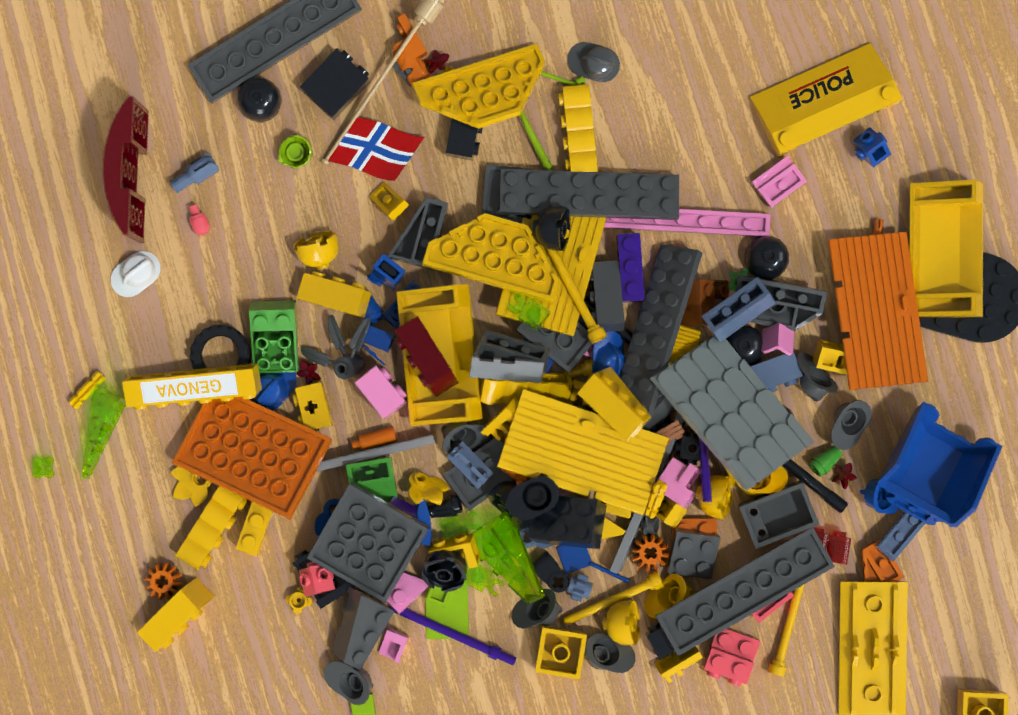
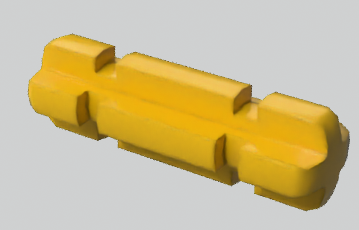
[68,371,106,409]
[644,480,667,519]

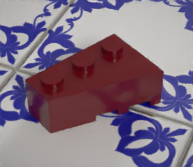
[395,316,459,397]

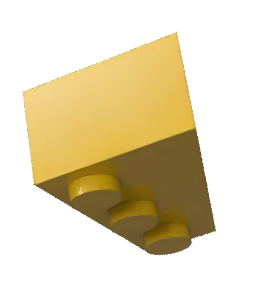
[577,366,651,441]
[137,577,215,652]

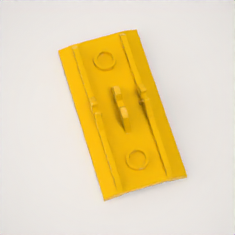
[838,581,908,715]

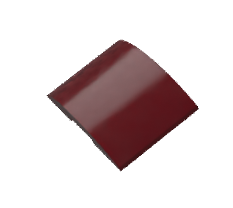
[103,96,149,243]

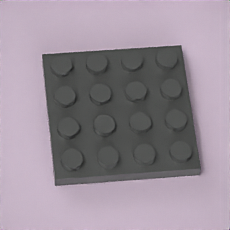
[307,482,430,603]

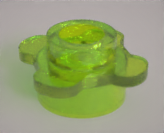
[32,456,55,479]

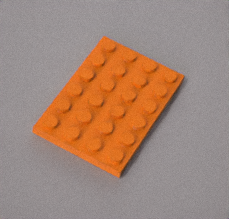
[172,397,332,520]

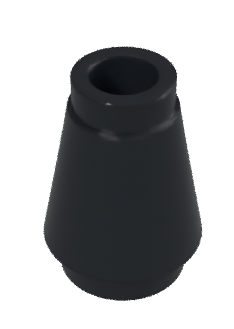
[428,495,463,518]

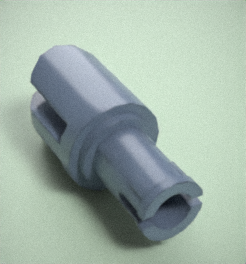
[169,153,219,193]

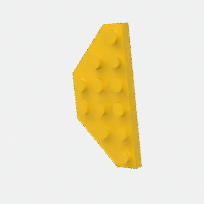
[412,43,545,129]
[422,213,559,303]

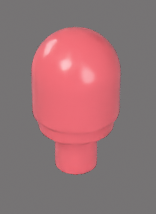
[189,204,210,235]

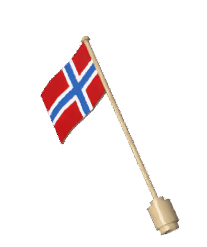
[322,0,445,181]

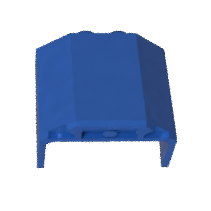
[878,401,1002,527]

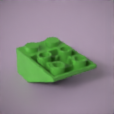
[249,300,298,373]
[346,457,398,503]

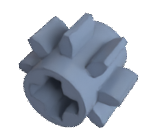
[567,573,593,602]

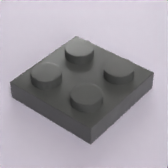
[667,528,721,579]

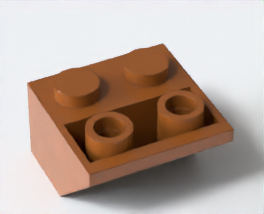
[681,280,729,327]

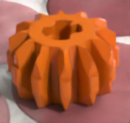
[631,534,669,572]
[144,562,183,600]

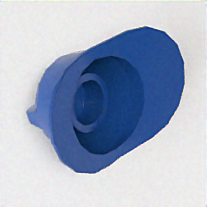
[592,331,626,377]
[251,372,297,410]
[860,479,900,514]

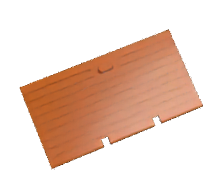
[828,232,929,390]

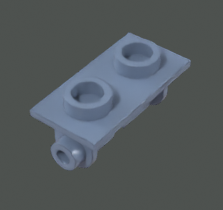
[447,441,494,489]

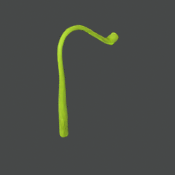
[520,71,586,171]

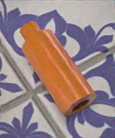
[351,426,397,451]

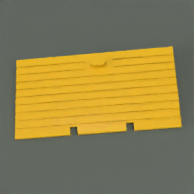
[495,215,606,337]
[497,389,669,515]

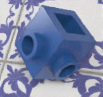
[852,127,891,168]

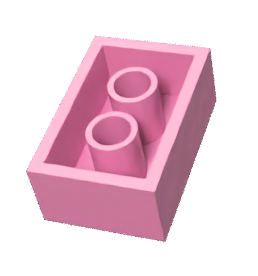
[355,366,408,419]

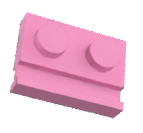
[752,156,807,209]

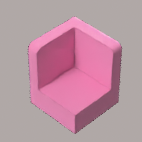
[761,323,794,356]
[379,628,409,663]

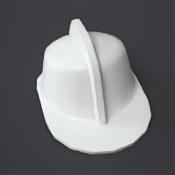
[111,251,160,297]

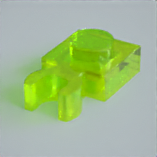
[508,294,550,331]
[439,512,481,539]
[464,564,504,597]

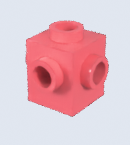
[299,562,335,597]

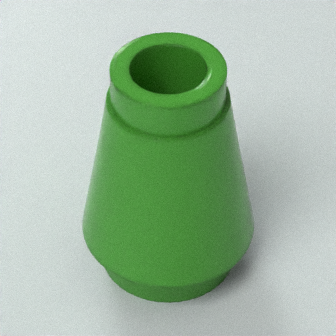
[809,445,843,477]

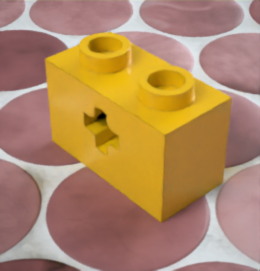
[293,382,333,430]

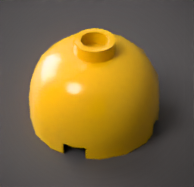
[293,230,339,270]
[696,474,735,520]
[603,600,640,645]

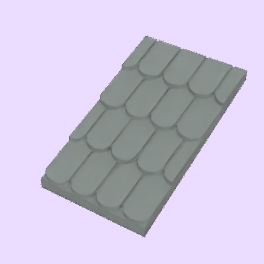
[650,334,814,490]

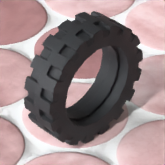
[190,325,251,369]

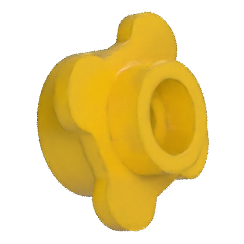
[286,587,312,614]

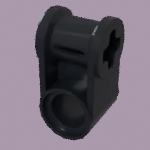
[529,550,569,593]

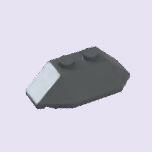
[735,275,827,331]

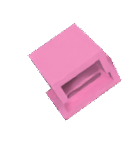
[656,457,701,509]

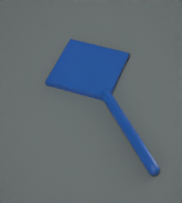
[557,546,630,583]

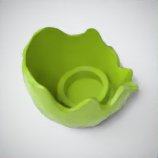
[278,135,313,169]

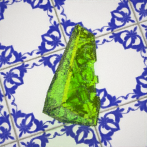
[81,387,126,480]
[472,511,545,605]

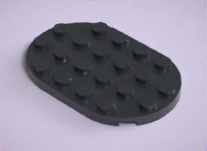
[919,252,1018,343]

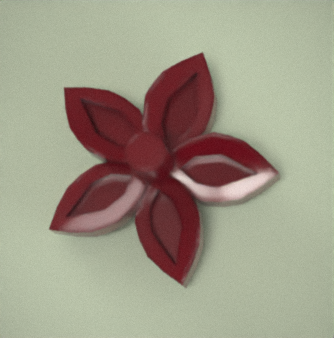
[424,50,450,73]
[297,360,321,385]
[832,463,857,490]

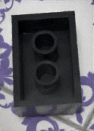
[527,496,607,550]

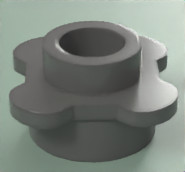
[641,516,659,536]

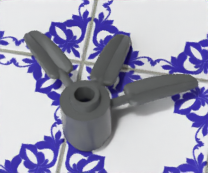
[301,315,370,379]

